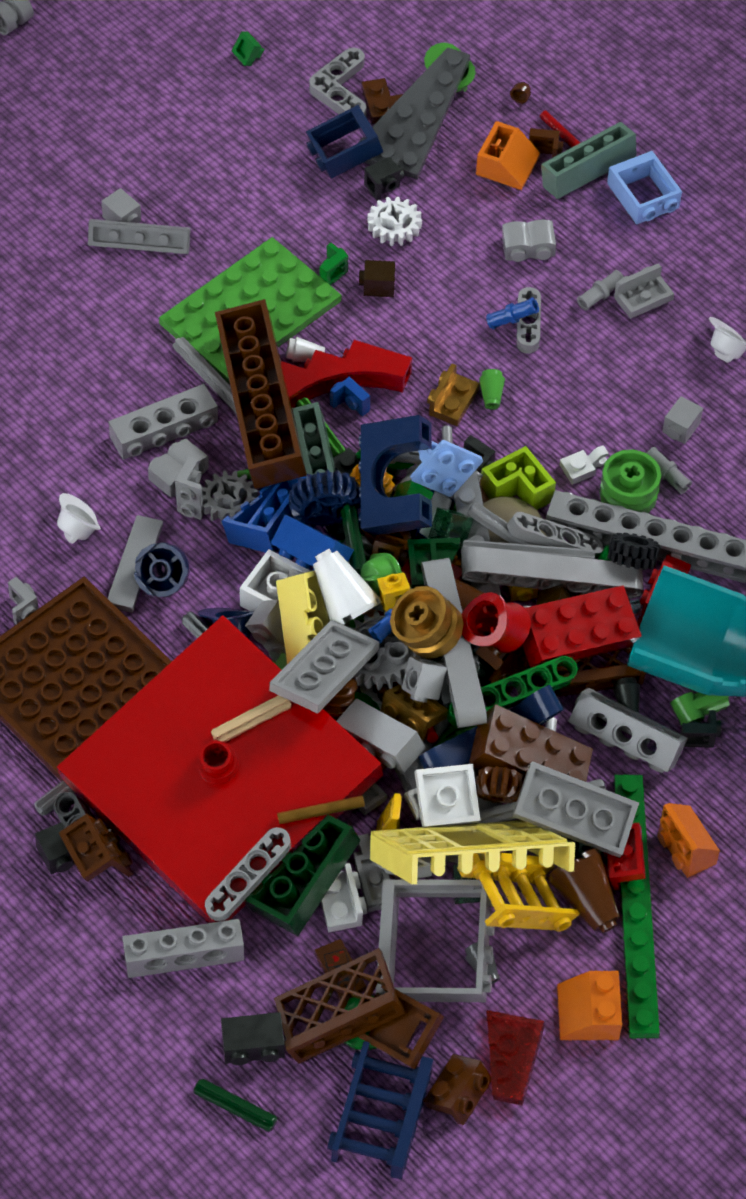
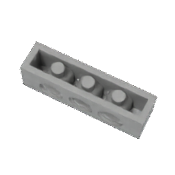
[108,384,218,460]
[568,688,688,773]
[122,919,244,978]

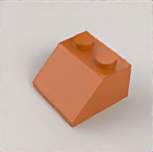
[557,971,622,1040]

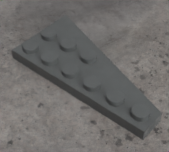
[357,47,470,180]

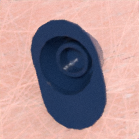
[198,607,255,639]

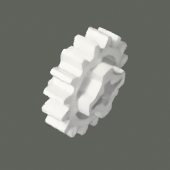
[367,197,422,246]

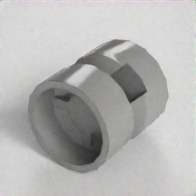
[0,0,34,35]

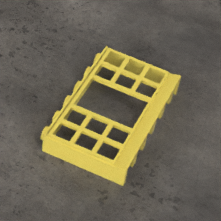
[370,820,575,884]

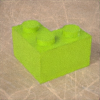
[480,446,556,510]

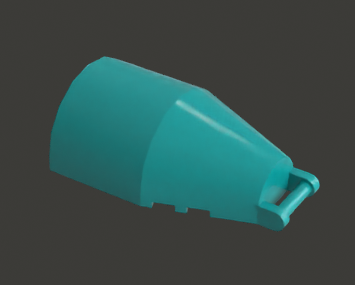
[627,565,746,697]

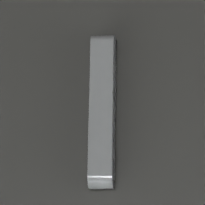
[461,546,644,598]
[421,558,487,728]

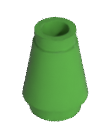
[479,369,505,410]

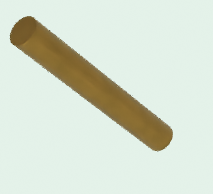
[277,795,365,824]

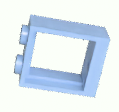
[607,151,682,225]

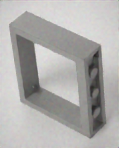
[376,880,495,1002]

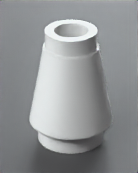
[286,336,325,362]

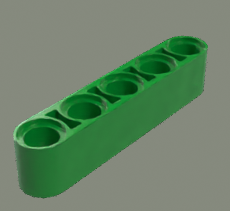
[447,656,578,727]

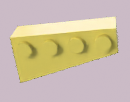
[276,570,330,664]

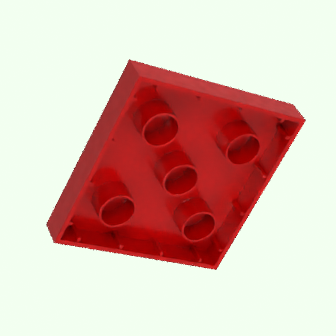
[57,615,383,923]

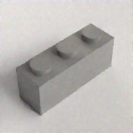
[337,698,426,773]

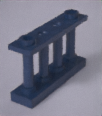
[327,1041,434,1180]

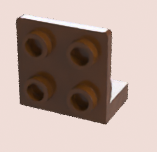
[59,813,134,882]

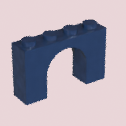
[358,415,432,536]

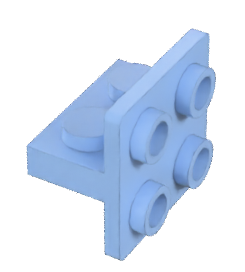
[410,440,483,497]

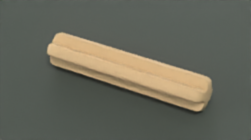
[211,695,291,742]

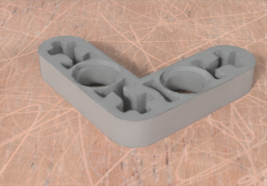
[309,48,366,116]

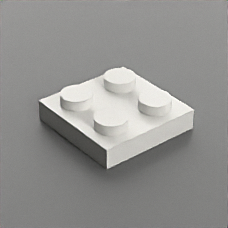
[414,764,481,827]

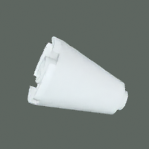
[313,548,382,625]

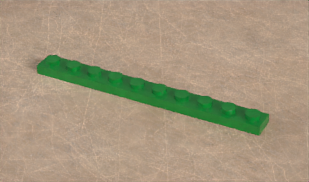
[613,775,660,1038]

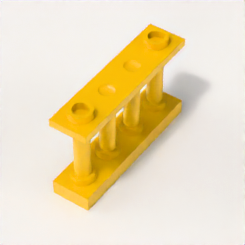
[457,852,580,932]

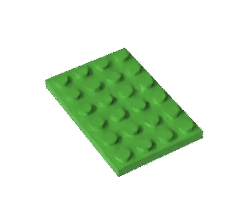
[159,237,342,384]

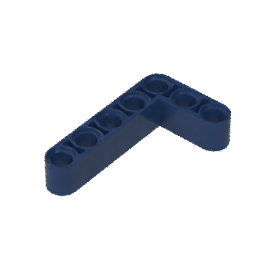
[417,685,564,769]

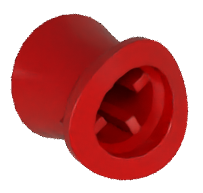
[461,592,531,653]

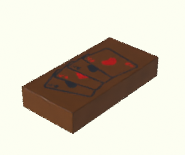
[314,938,367,1001]

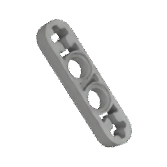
[507,512,603,559]
[205,827,291,921]

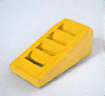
[376,793,402,831]

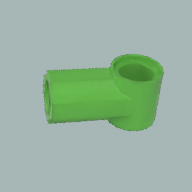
[670,692,730,726]

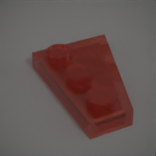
[486,1010,545,1106]

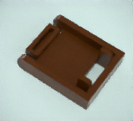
[357,985,444,1069]

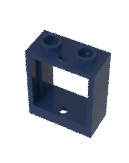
[306,105,383,179]

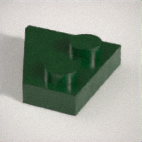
[407,538,460,589]

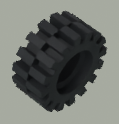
[608,532,660,570]

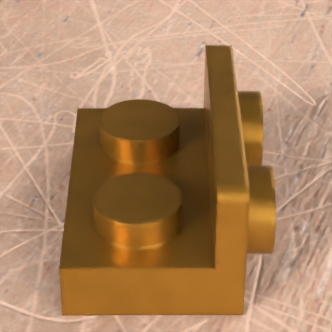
[427,363,480,426]
[380,684,449,741]

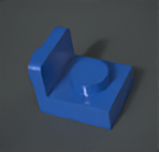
[330,376,370,416]

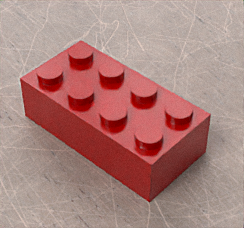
[522,585,642,668]

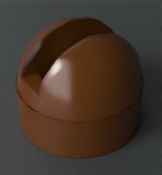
[510,82,531,104]

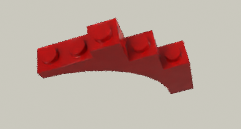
[281,340,413,411]

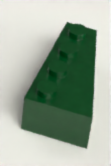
[244,814,361,936]

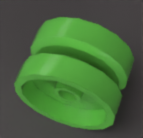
[599,449,661,513]

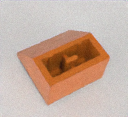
[476,121,540,190]
[657,803,720,878]

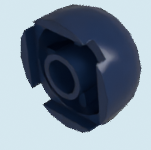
[134,542,190,597]

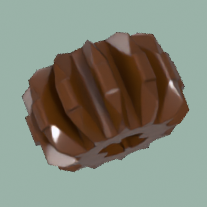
[475,766,523,804]

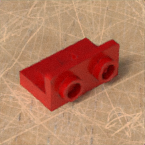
[603,823,646,890]

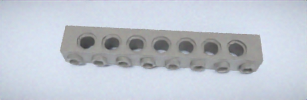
[546,490,746,583]

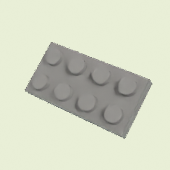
[269,620,379,714]
[512,761,639,858]

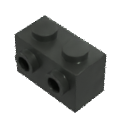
[221,1012,285,1065]

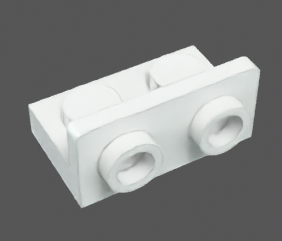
[321,863,367,933]

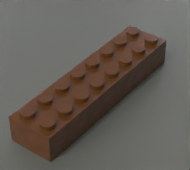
[215,299,307,489]

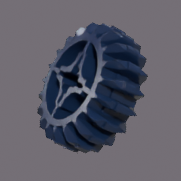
[288,470,361,528]

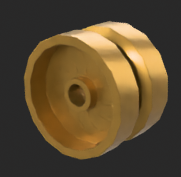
[390,586,464,659]

